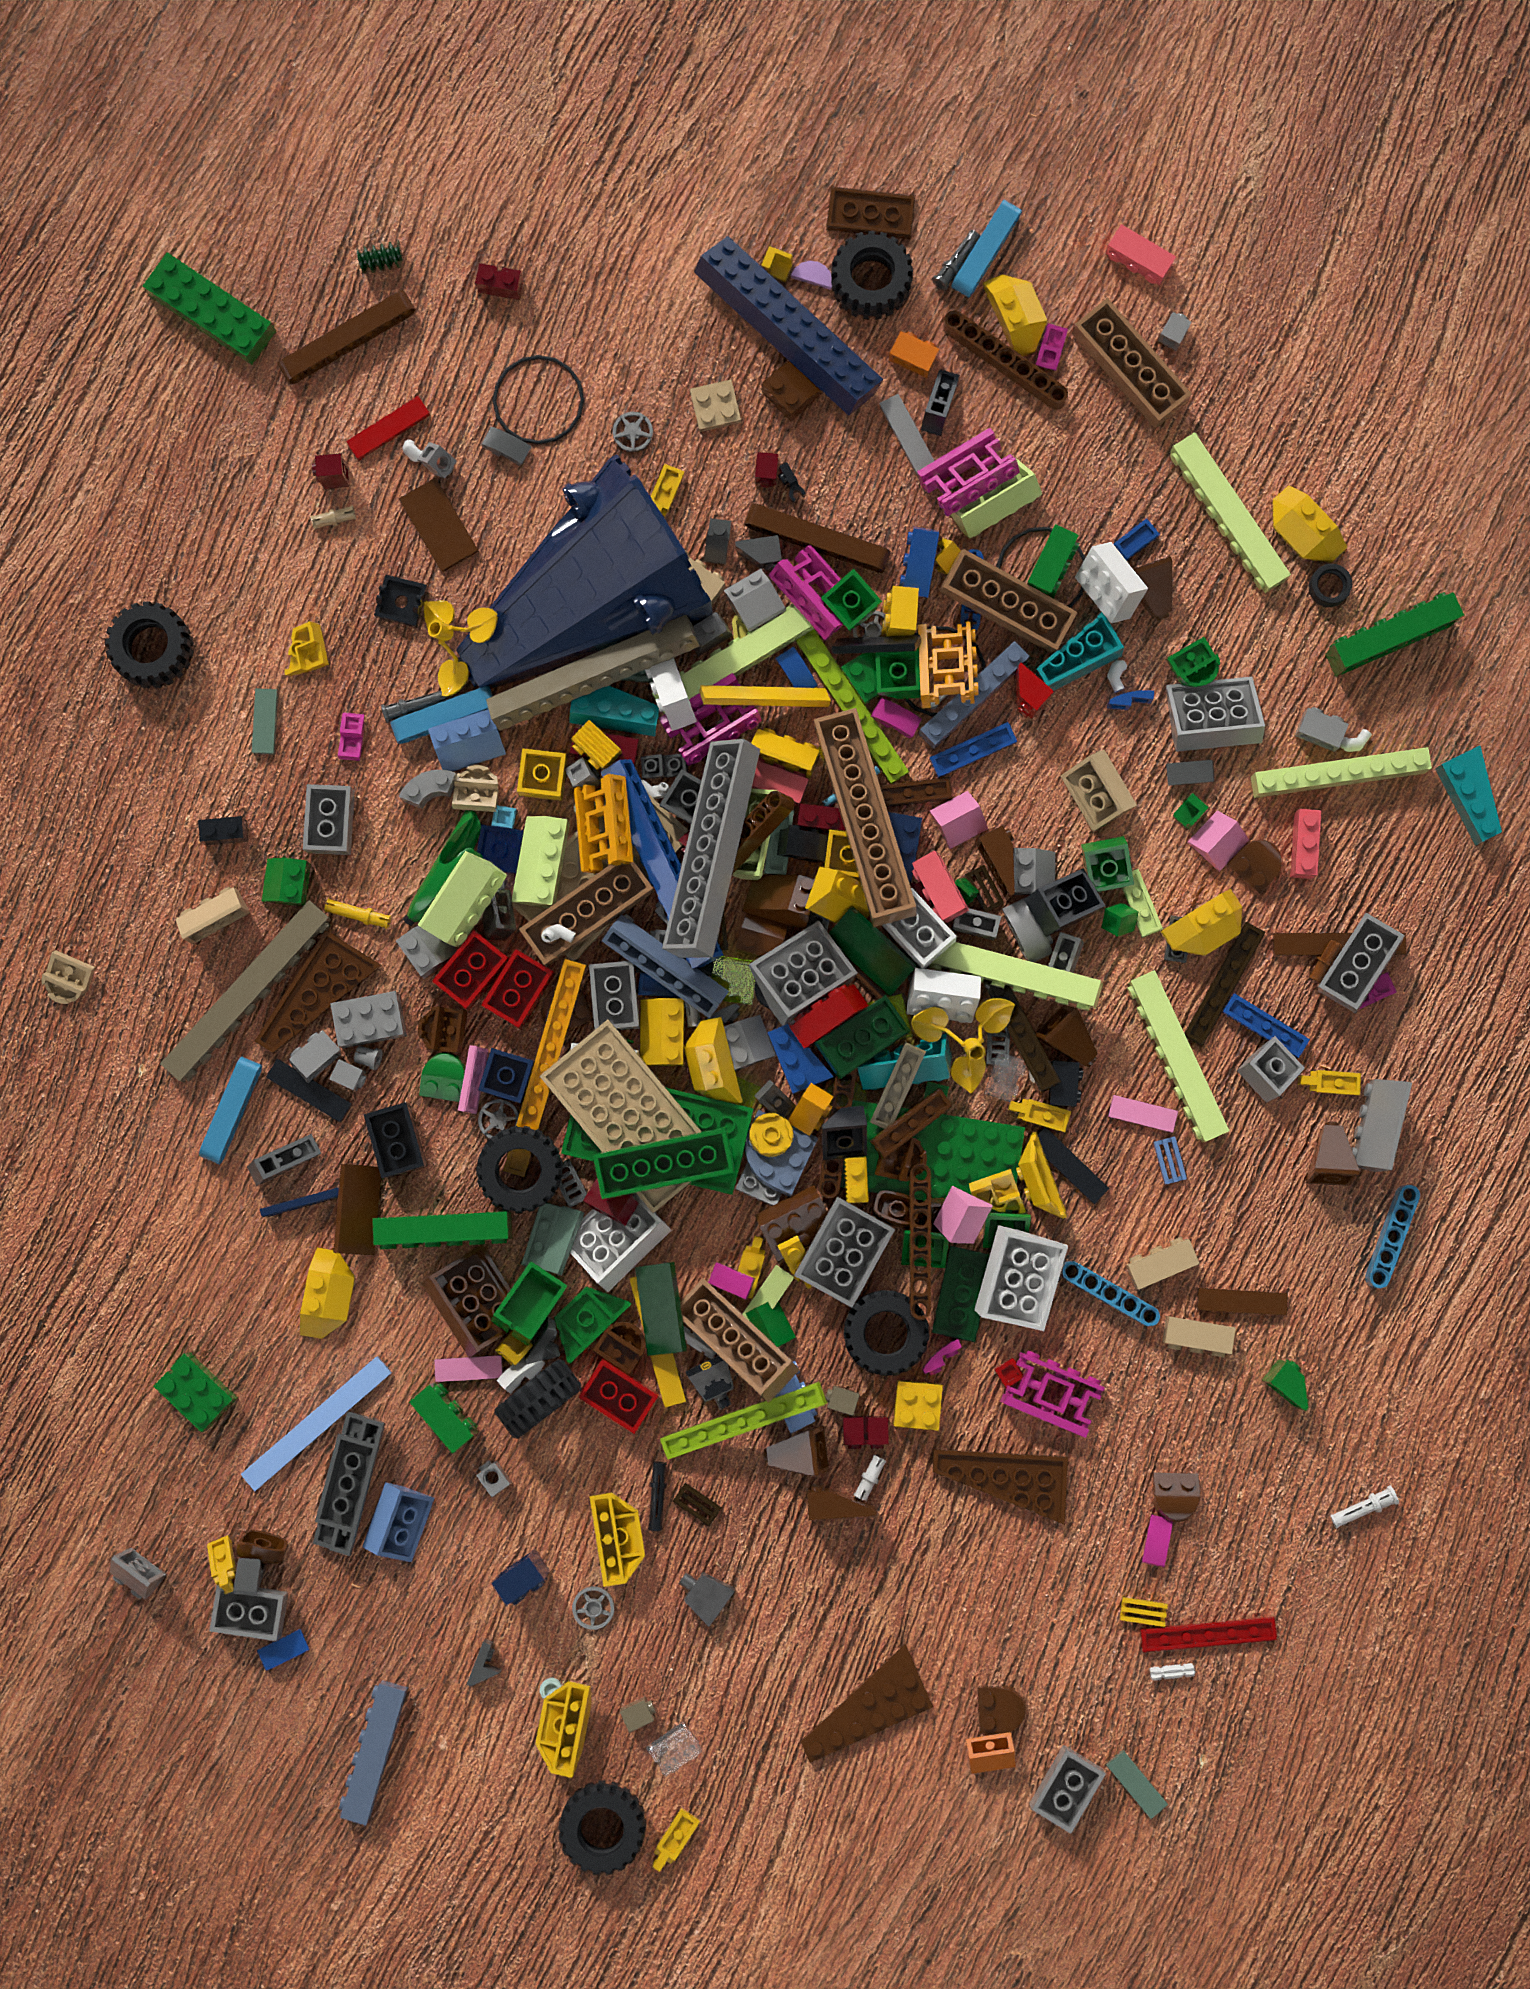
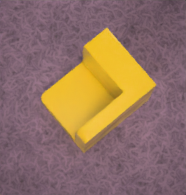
[761,246,793,282]
[935,538,961,575]
[495,1331,533,1366]

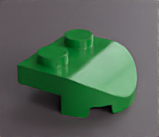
[1166,637,1220,687]
[841,653,879,705]
[419,1052,466,1102]

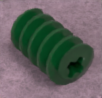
[356,240,403,274]

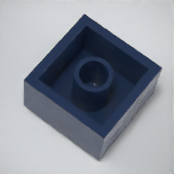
[478,1048,535,1104]

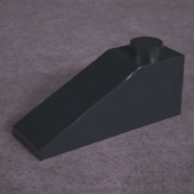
[920,369,960,436]

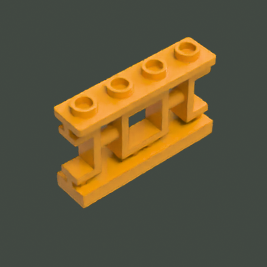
[918,622,979,708]
[574,774,633,874]

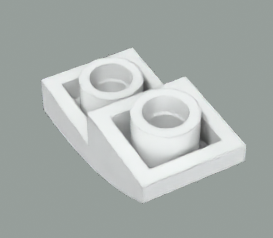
[497,1357,545,1394]

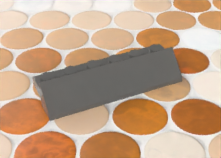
[313,1412,386,1556]

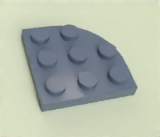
[745,1110,818,1197]

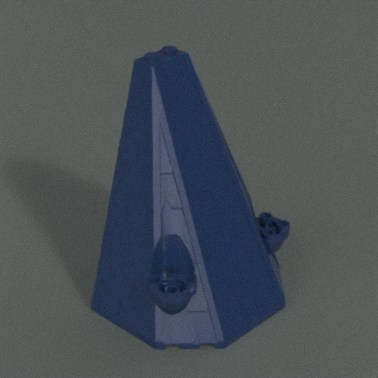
[456,454,713,688]

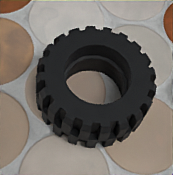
[831,231,913,320]
[105,601,194,689]
[476,1126,563,1213]
[844,1290,929,1376]
[495,1359,582,1439]
[558,1781,646,1876]

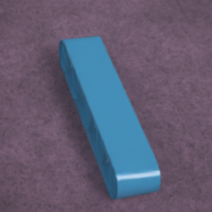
[951,200,1023,298]
[390,686,493,744]
[199,1057,262,1165]
[1365,1185,1420,1288]
[1060,1261,1160,1326]

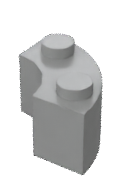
[399,770,457,809]
[1002,898,1053,962]

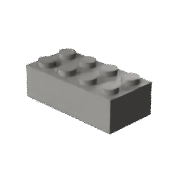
[1318,913,1405,1014]

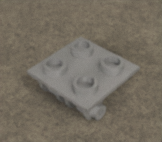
[735,1162,782,1206]

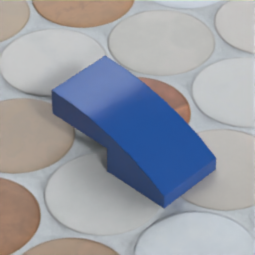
[776,647,818,688]
[1107,690,1154,710]
[256,1629,310,1671]

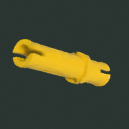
[324,898,392,929]

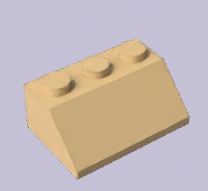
[1061,750,1137,832]
[176,887,250,944]

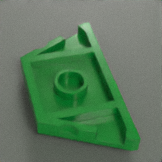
[554,1286,632,1364]

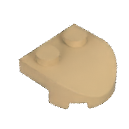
[452,765,499,812]
[42,950,95,1004]

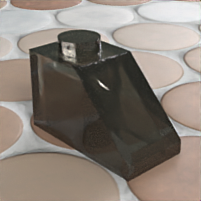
[482,889,517,941]

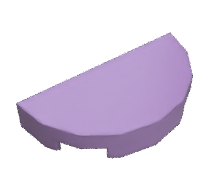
[791,261,832,290]

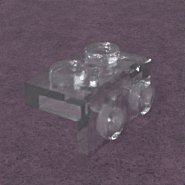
[984,1052,1026,1102]
[646,1721,702,1777]

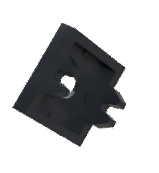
[374,574,428,628]

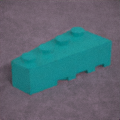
[1036,612,1124,691]
[569,686,659,737]
[1435,745,1502,846]
[858,1033,952,1090]

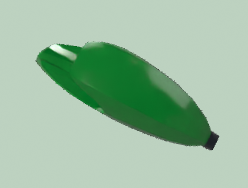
[403,810,483,926]

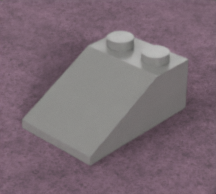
[109,1548,166,1599]

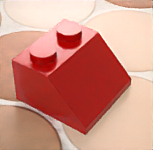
[1014,663,1054,719]

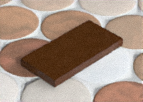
[826,186,916,239]
[398,477,479,573]
[333,1164,381,1255]

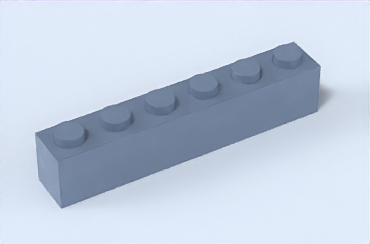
[919,641,1030,750]
[602,915,729,1018]
[338,1680,408,1825]

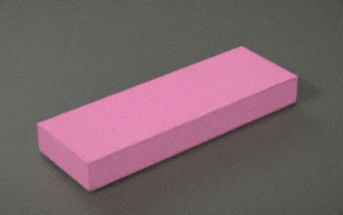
[458,1045,488,1114]
[1108,1095,1178,1133]
[435,1355,503,1382]

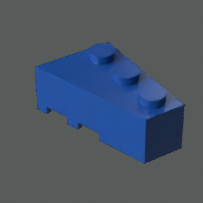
[899,527,939,598]
[767,1024,834,1095]

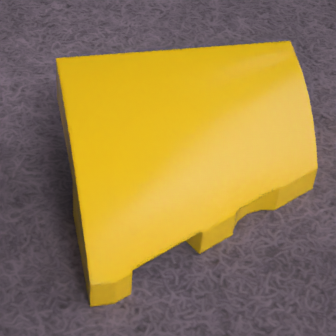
[285,621,329,676]
[969,1169,1026,1214]

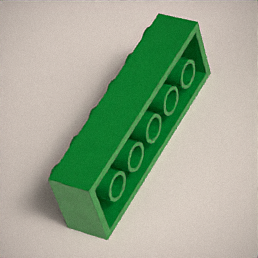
[142,252,277,365]
[1325,592,1465,677]
[593,1127,735,1199]
[373,1212,513,1249]

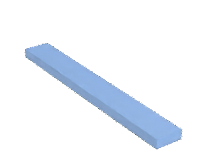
[241,1356,392,1491]

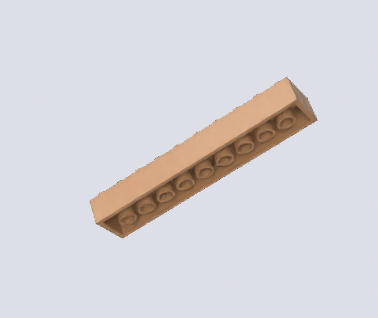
[814,708,917,927]

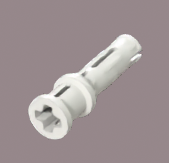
[1330,1485,1399,1529]

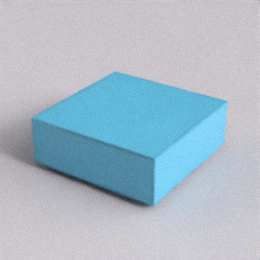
[491,805,517,831]

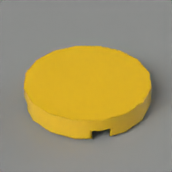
[749,1113,793,1157]

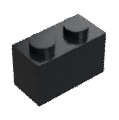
[198,816,249,846]
[777,825,828,863]
[1048,1060,1083,1108]

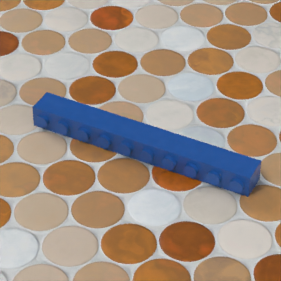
[600,759,723,969]

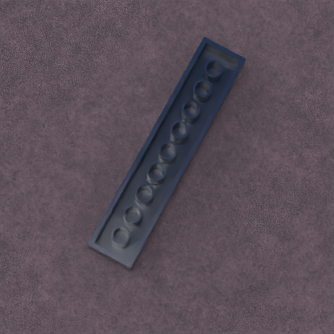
[694,236,883,416]

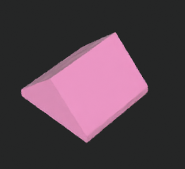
[929,791,988,849]
[1187,810,1249,872]
[933,1186,993,1243]

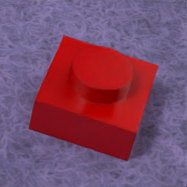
[994,1357,1024,1388]

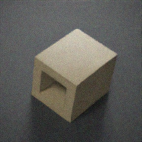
[825,1385,859,1415]
[620,1696,657,1733]

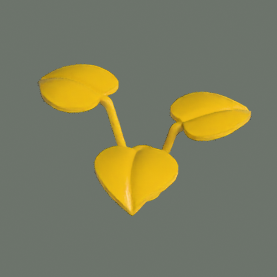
[424,600,498,697]
[911,998,1015,1093]

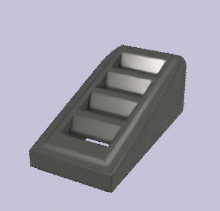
[985,1027,1010,1066]
[559,1159,588,1208]

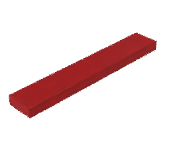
[1140,1616,1277,1653]

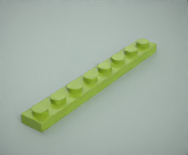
[796,629,909,784]
[660,1382,827,1460]

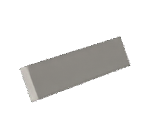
[879,394,934,479]

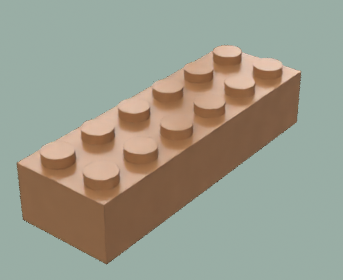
[1072,298,1192,429]
[939,549,1077,654]
[519,861,654,967]
[680,1279,800,1403]

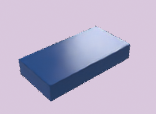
[1113,518,1160,561]
[638,973,680,998]

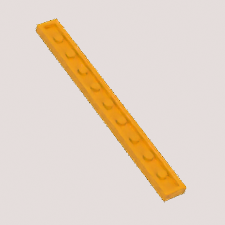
[503,959,586,1177]

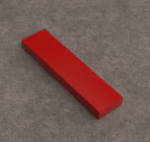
[346,396,430,461]

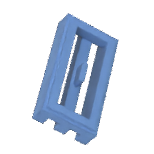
[1153,1136,1187,1185]

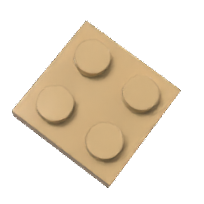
[690,379,741,432]

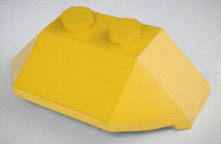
[982,275,1048,357]
[1272,486,1348,563]
[1160,888,1242,956]
[684,1017,743,1104]
[1016,1132,1067,1219]
[300,1247,355,1339]
[589,1492,645,1587]
[535,1681,591,1778]

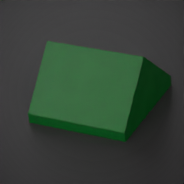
[821,569,882,631]
[983,1213,1031,1248]
[901,1230,949,1268]
[746,1301,796,1347]

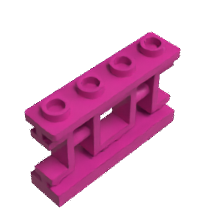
[917,428,1020,516]
[768,545,843,640]
[658,673,762,766]
[1000,1350,1105,1438]

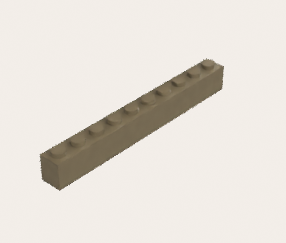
[486,615,699,731]
[160,900,332,1083]

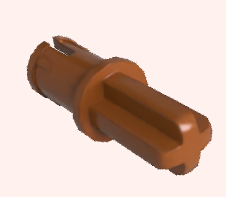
[1309,940,1342,983]

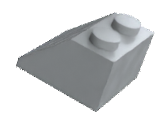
[724,569,786,632]
[1013,848,1055,895]
[396,926,457,979]
[724,1015,776,1071]
[1237,1036,1305,1103]

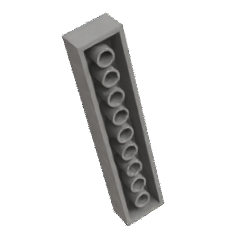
[662,739,760,958]

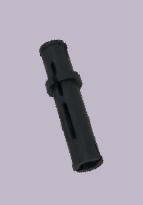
[648,1461,667,1531]

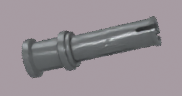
[932,230,980,291]
[381,691,448,723]

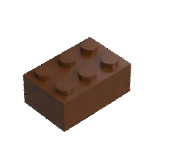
[754,1185,828,1262]

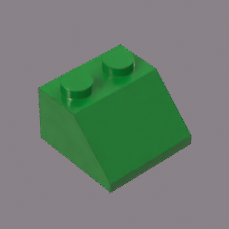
[875,648,921,699]
[1081,836,1134,892]
[262,858,311,907]
[1262,1359,1308,1411]

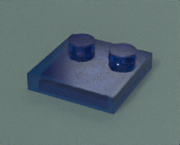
[477,825,524,874]

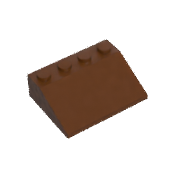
[421,1245,512,1358]

